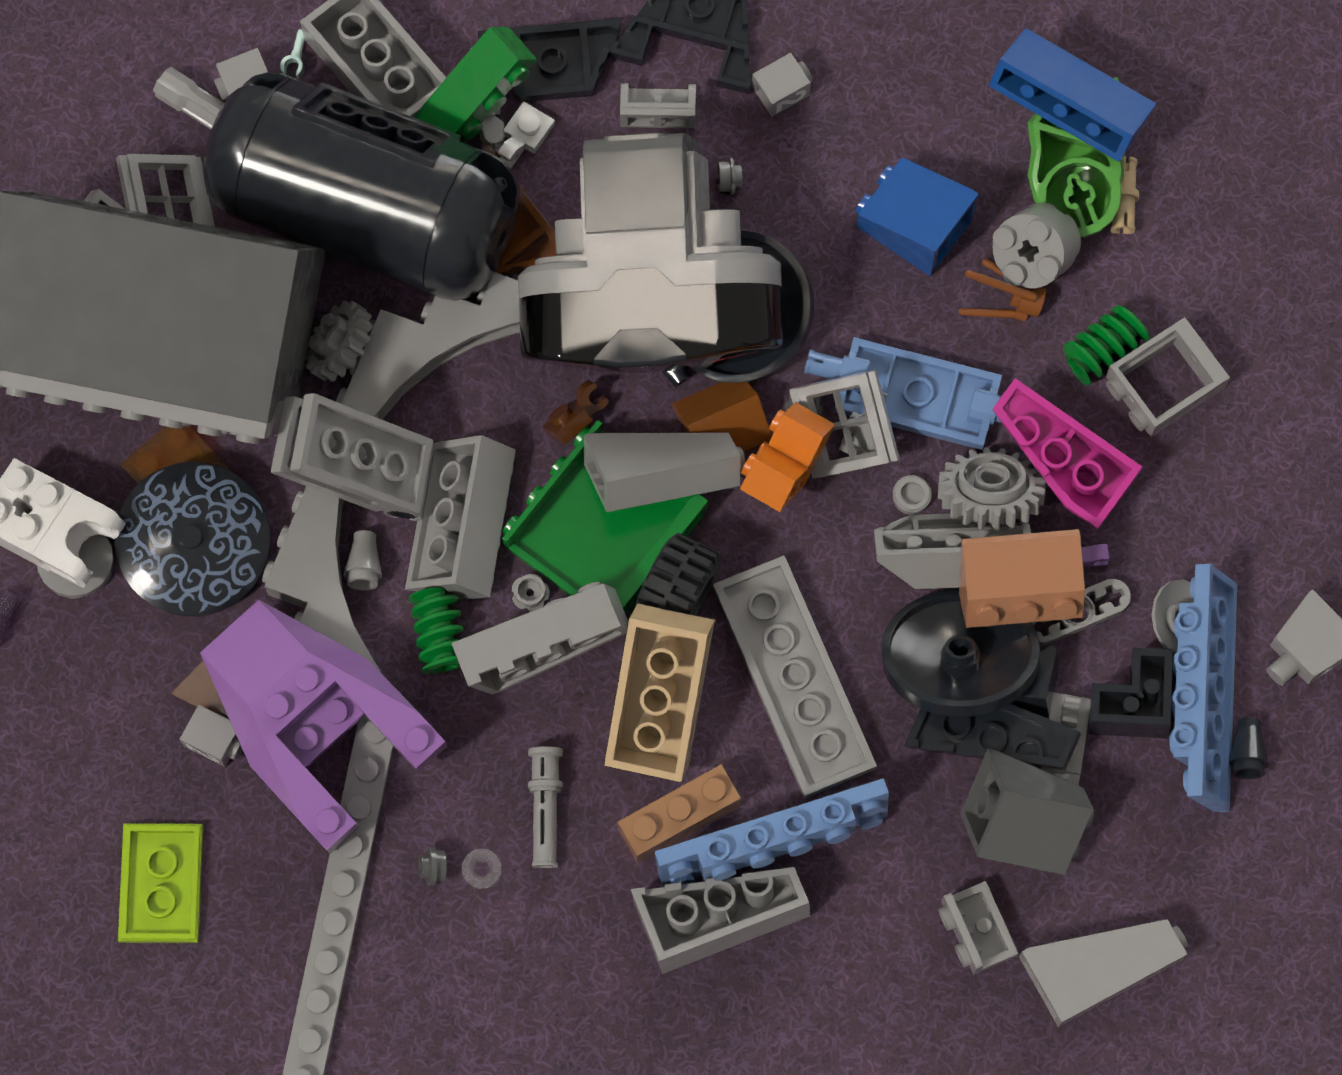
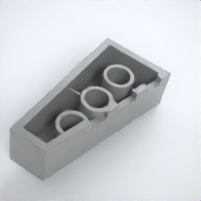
[452,582,629,695]
[631,867,810,974]

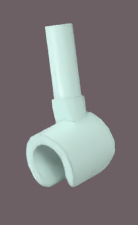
[280,29,305,79]

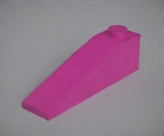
[992,378,1142,530]

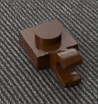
[542,380,608,445]

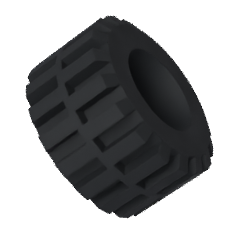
[635,533,721,616]

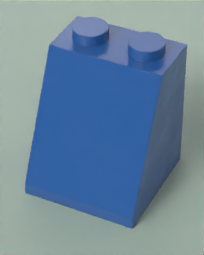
[855,157,979,276]

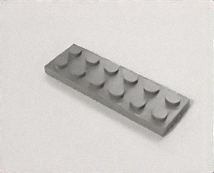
[713,556,877,799]

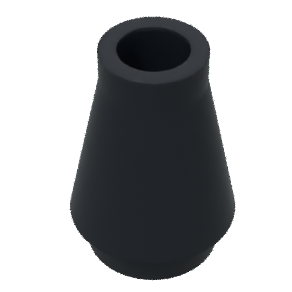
[1229,718,1269,779]

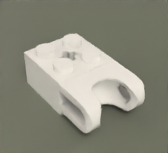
[0,458,126,588]

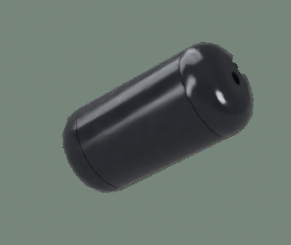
[203,72,520,301]

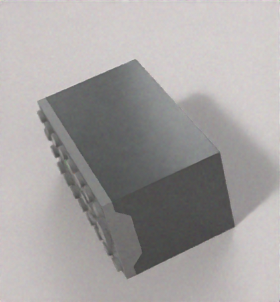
[0,190,326,444]

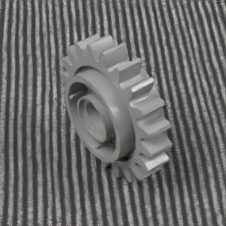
[938,447,1046,530]

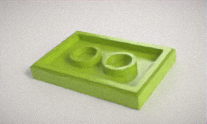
[118,824,203,943]

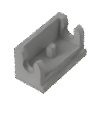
[620,83,696,128]

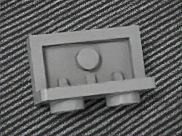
[938,881,1018,975]

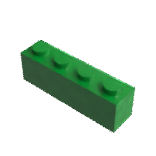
[413,27,537,143]

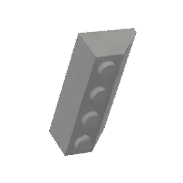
[405,435,516,599]

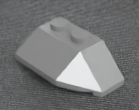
[874,513,1031,589]

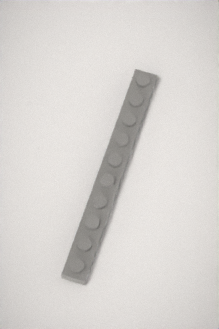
[282,716,394,1075]

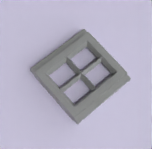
[116,154,215,227]
[789,370,900,479]

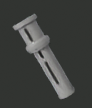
[528,747,563,868]

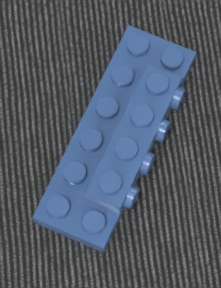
[1169,564,1237,812]
[654,778,889,887]

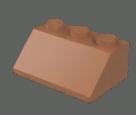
[959,529,1085,628]

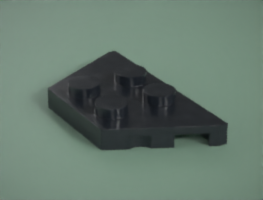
[478,18,621,103]

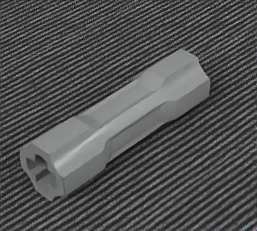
[153,67,224,129]

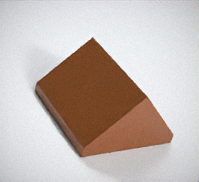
[671,382,772,453]

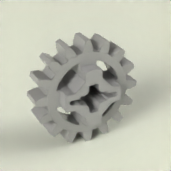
[305,301,373,382]

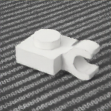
[498,102,555,169]

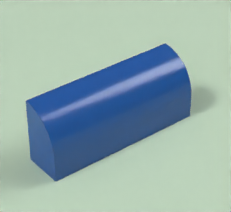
[988,28,1157,162]

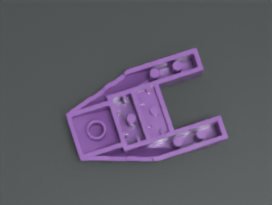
[200,600,447,854]

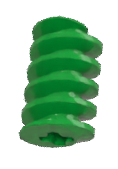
[1063,305,1149,386]
[409,588,464,674]

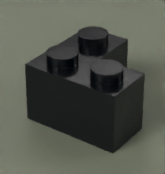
[1089,647,1173,739]

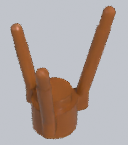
[958,259,1046,321]

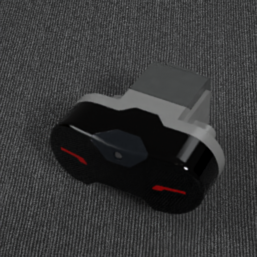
[518,133,784,373]

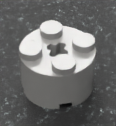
[993,203,1081,288]

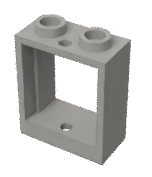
[1106,317,1230,437]

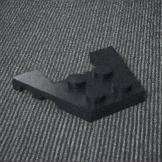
[609,0,751,94]

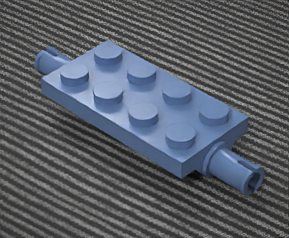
[804,337,1002,450]

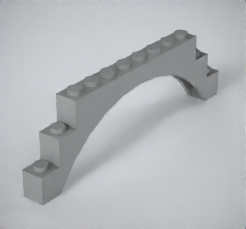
[262,273,536,674]

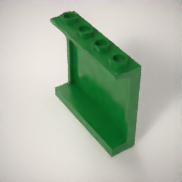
[502,420,708,615]

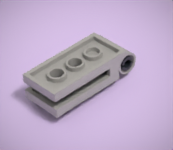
[271,393,435,521]

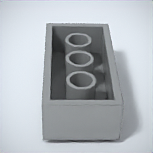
[300,0,446,117]

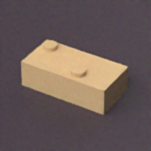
[604,604,715,782]

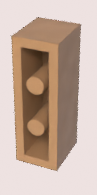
[617,764,741,864]

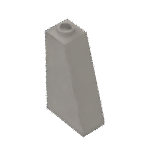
[584,433,745,512]
[1019,919,1188,1027]

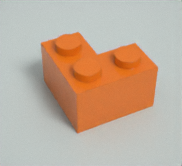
[740,402,835,512]

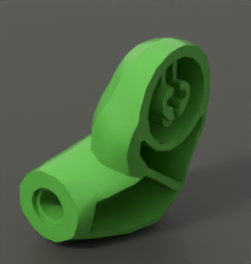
[1028,77,1124,238]

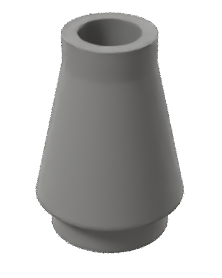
[343,530,382,591]

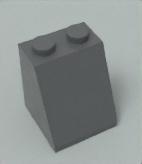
[961,748,1094,875]

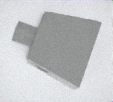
[1266,589,1342,686]

